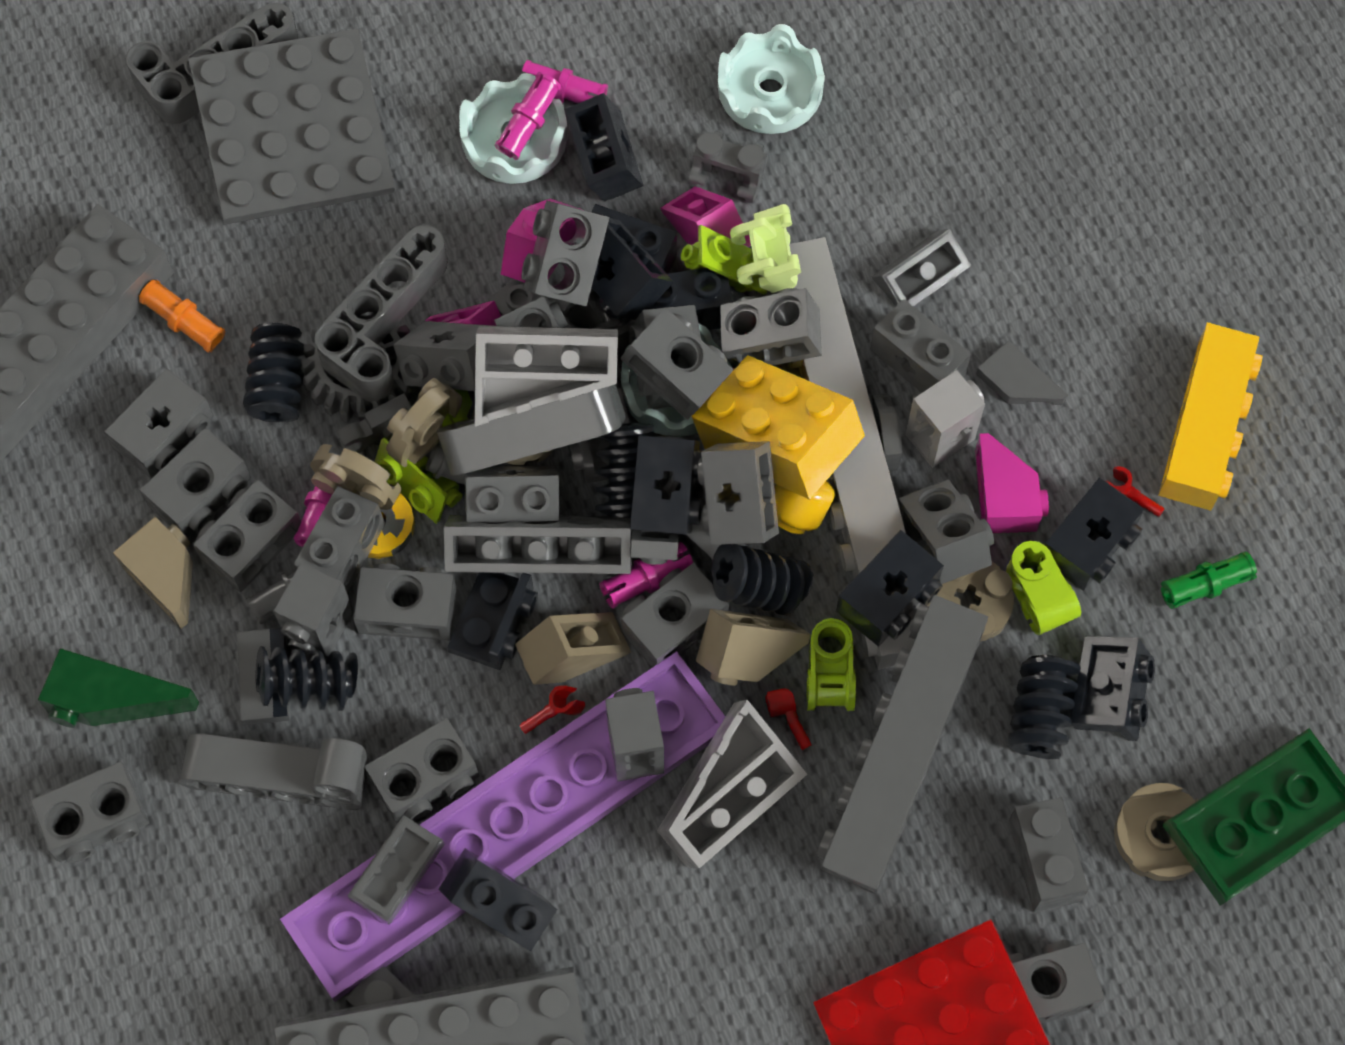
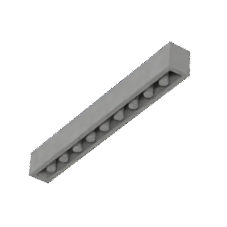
[787,237,920,670]

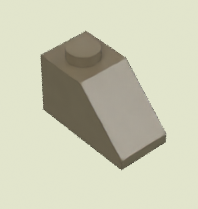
[113,517,193,629]
[696,609,811,686]
[515,612,631,685]

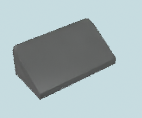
[871,229,971,306]

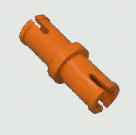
[139,279,226,353]

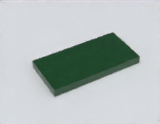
[1162,728,1345,906]

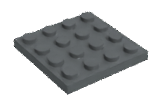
[188,28,395,225]

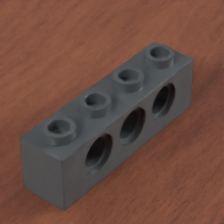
[444,515,633,574]

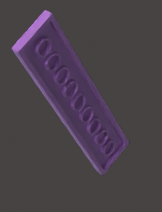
[280,651,726,1002]

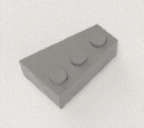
[475,326,618,427]
[657,700,808,868]

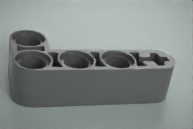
[126,3,298,124]
[314,225,448,401]
[437,384,626,476]
[179,734,370,810]

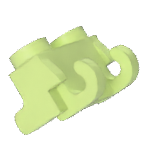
[730,204,801,293]

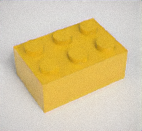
[691,355,865,500]

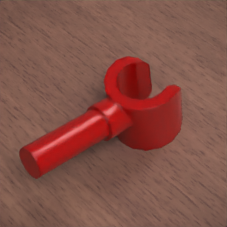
[1105,466,1165,518]
[519,686,585,734]
[765,688,812,750]

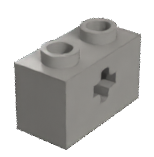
[905,370,985,468]

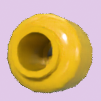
[774,480,835,534]

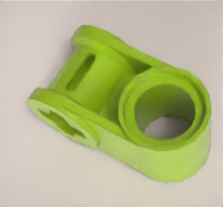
[1006,541,1082,636]
[806,618,856,711]

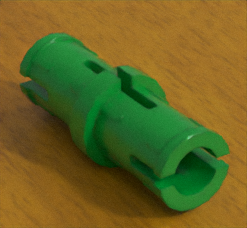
[1160,551,1257,609]

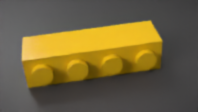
[1158,322,1263,511]

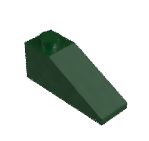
[38,648,199,728]

